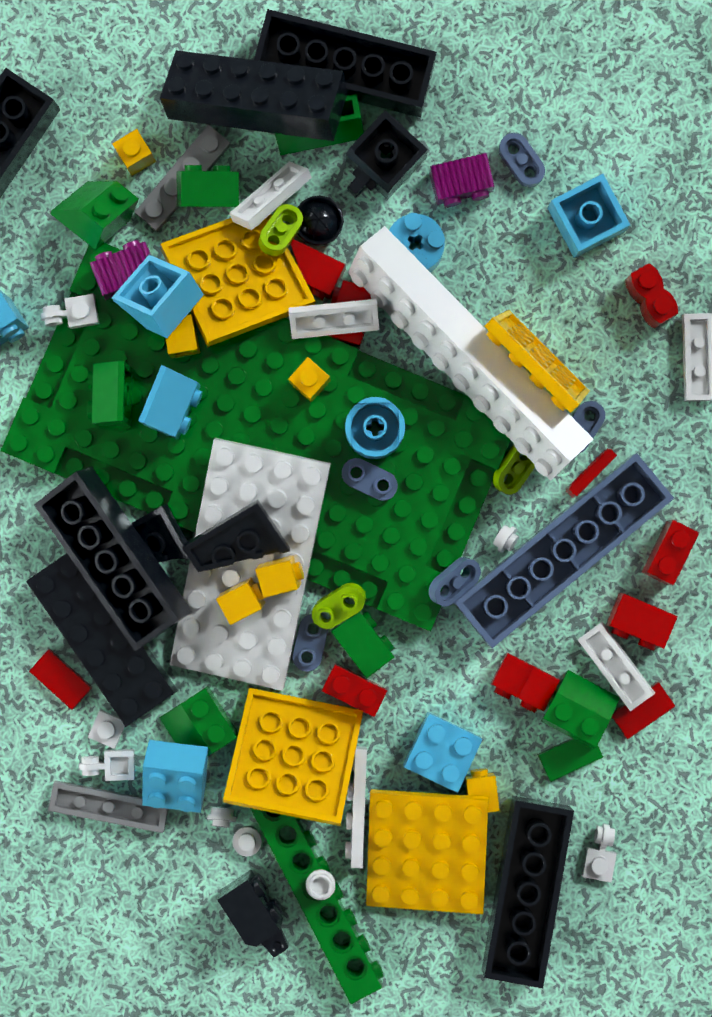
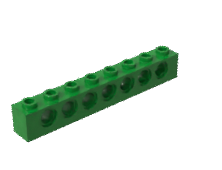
[250,808,384,1004]

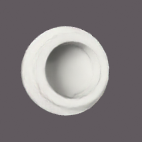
[493,525,519,553]
[207,807,236,828]
[232,826,262,857]
[306,869,336,900]

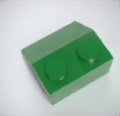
[50,181,139,250]
[87,361,133,427]
[541,670,620,749]
[159,686,238,756]

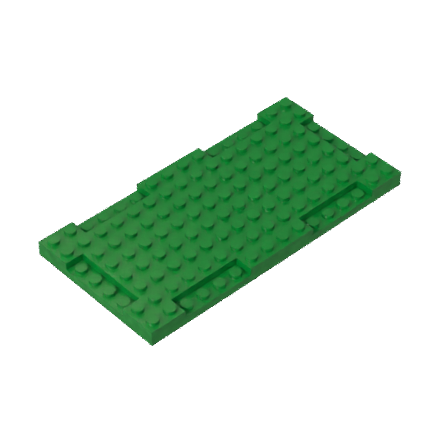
[1,243,510,632]

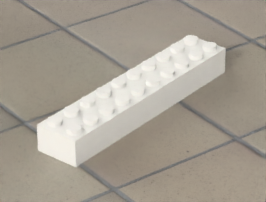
[348,226,593,481]

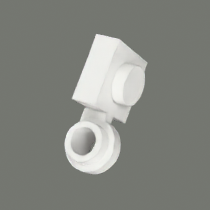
[40,294,100,329]
[79,749,135,781]
[581,824,617,883]

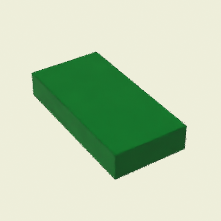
[537,738,603,782]

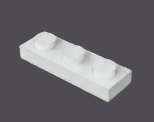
[229,161,312,231]
[288,299,379,339]
[682,313,712,401]
[578,622,655,711]

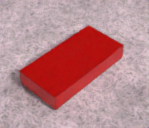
[566,448,617,498]
[29,649,93,710]
[612,682,675,739]

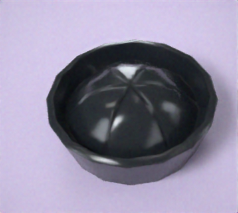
[297,195,344,246]

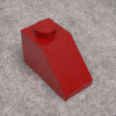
[291,239,346,301]

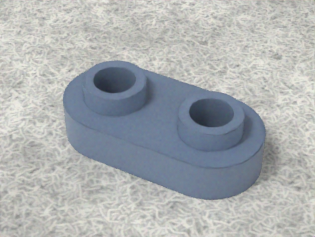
[499,133,545,187]
[572,401,605,453]
[342,458,398,501]
[429,557,481,607]
[293,614,328,672]

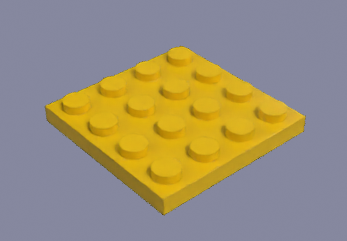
[160,214,315,347]
[484,310,590,413]
[223,688,363,826]
[366,789,489,914]

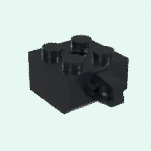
[345,110,428,200]
[217,869,289,957]

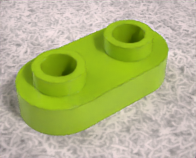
[258,204,303,256]
[493,444,535,495]
[312,583,366,629]

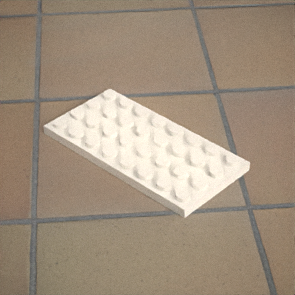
[170,438,331,691]

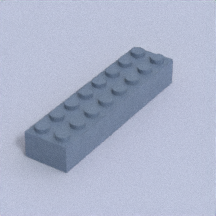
[454,453,675,648]

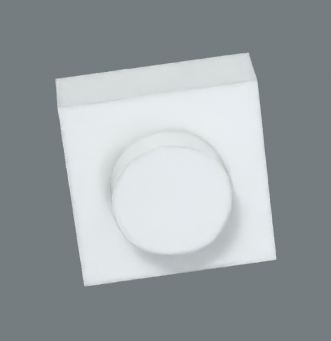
[88,710,125,749]

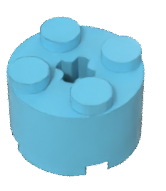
[389,213,445,273]
[345,397,405,459]

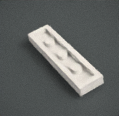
[345,746,367,868]

